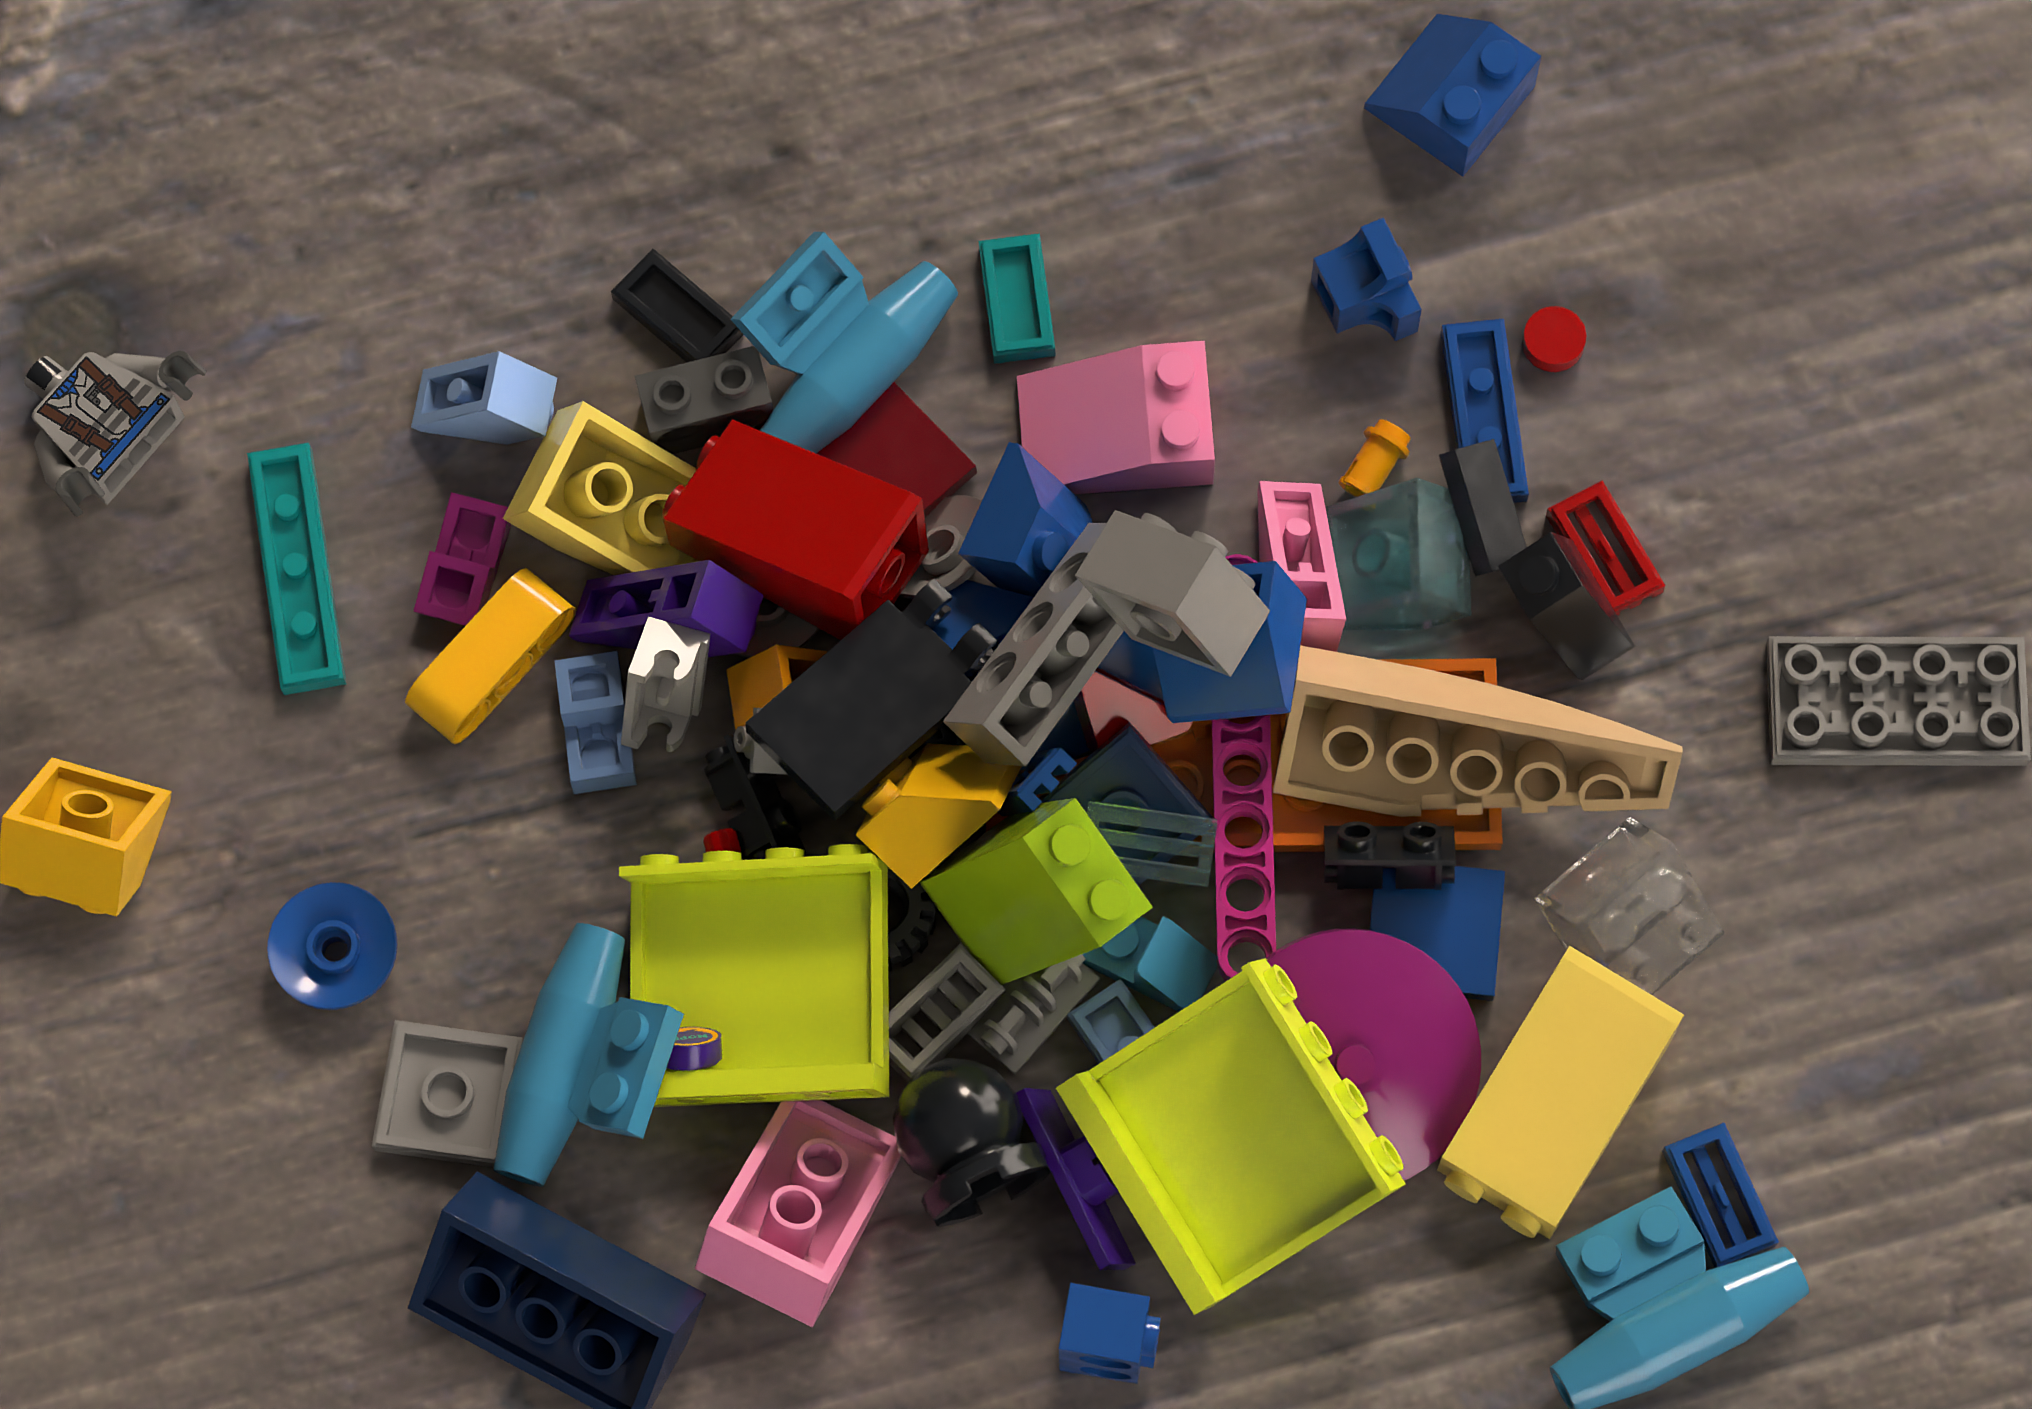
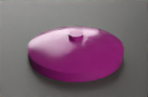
[1266,929,1481,1181]

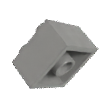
[1075,510,1270,677]

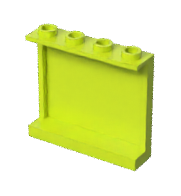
[619,844,889,1107]
[1056,958,1406,1315]

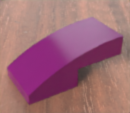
[413,492,512,626]

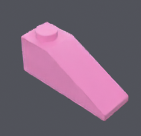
[1257,481,1346,652]

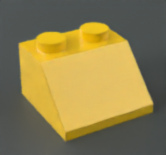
[856,743,1022,889]
[0,757,172,917]

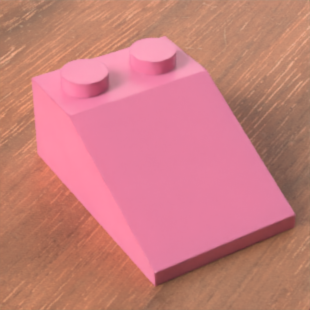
[1017,341,1215,494]
[695,1100,901,1328]

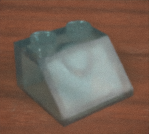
[1325,478,1472,630]

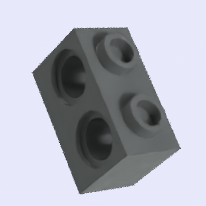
[635,346,773,454]

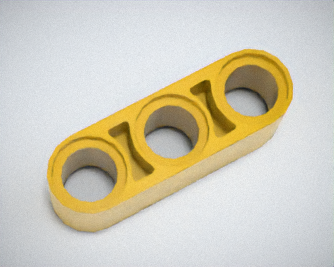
[405,568,576,744]

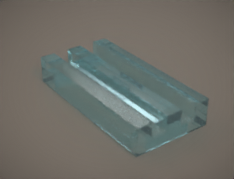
[1086,801,1217,887]

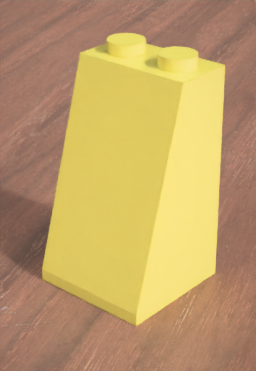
[1437,946,1684,1239]

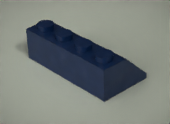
[408,1172,706,1409]

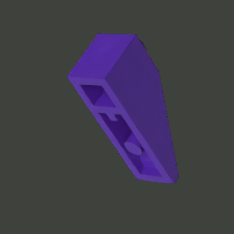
[569,560,764,657]

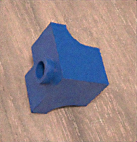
[1311,217,1422,341]

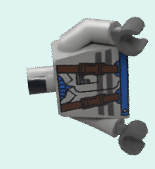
[24,351,207,517]

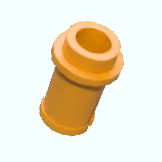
[1339,419,1411,503]

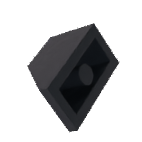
[1498,532,1635,680]

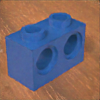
[1059,1283,1161,1384]

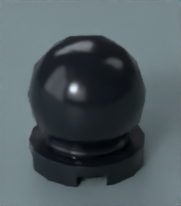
[893,1058,1050,1227]

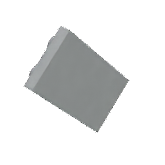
[1766,636,2031,766]

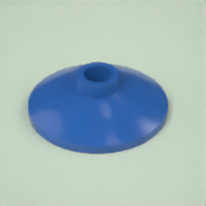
[267,882,398,1010]

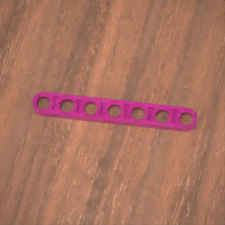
[1211,554,1276,982]

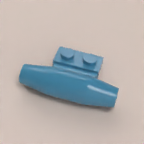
[730,232,958,453]
[494,923,684,1187]
[1550,1186,1809,1409]

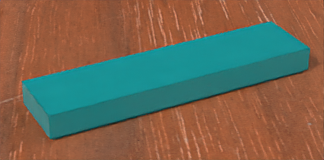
[247,442,347,695]

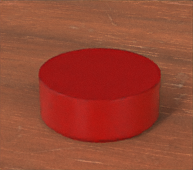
[1522,306,1587,372]

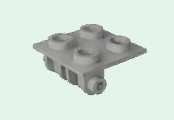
[931,942,1100,1075]

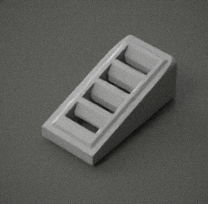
[889,944,1006,1083]

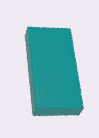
[978,233,1056,364]

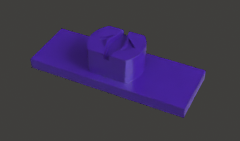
[1016,1088,1136,1270]

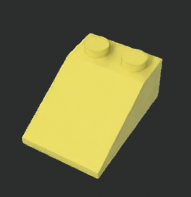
[503,401,698,575]

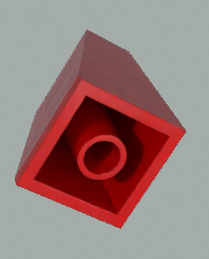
[662,419,929,640]

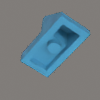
[1083,916,1218,1012]

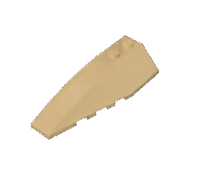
[1273,645,1683,817]

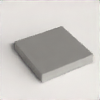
[372,1020,523,1168]

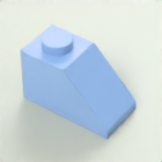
[411,351,557,445]

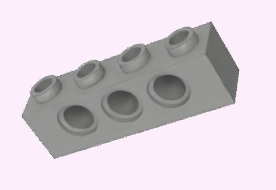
[943,523,1124,767]

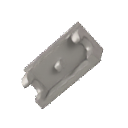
[621,617,710,752]

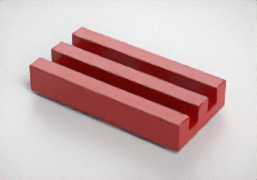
[1546,480,1666,616]

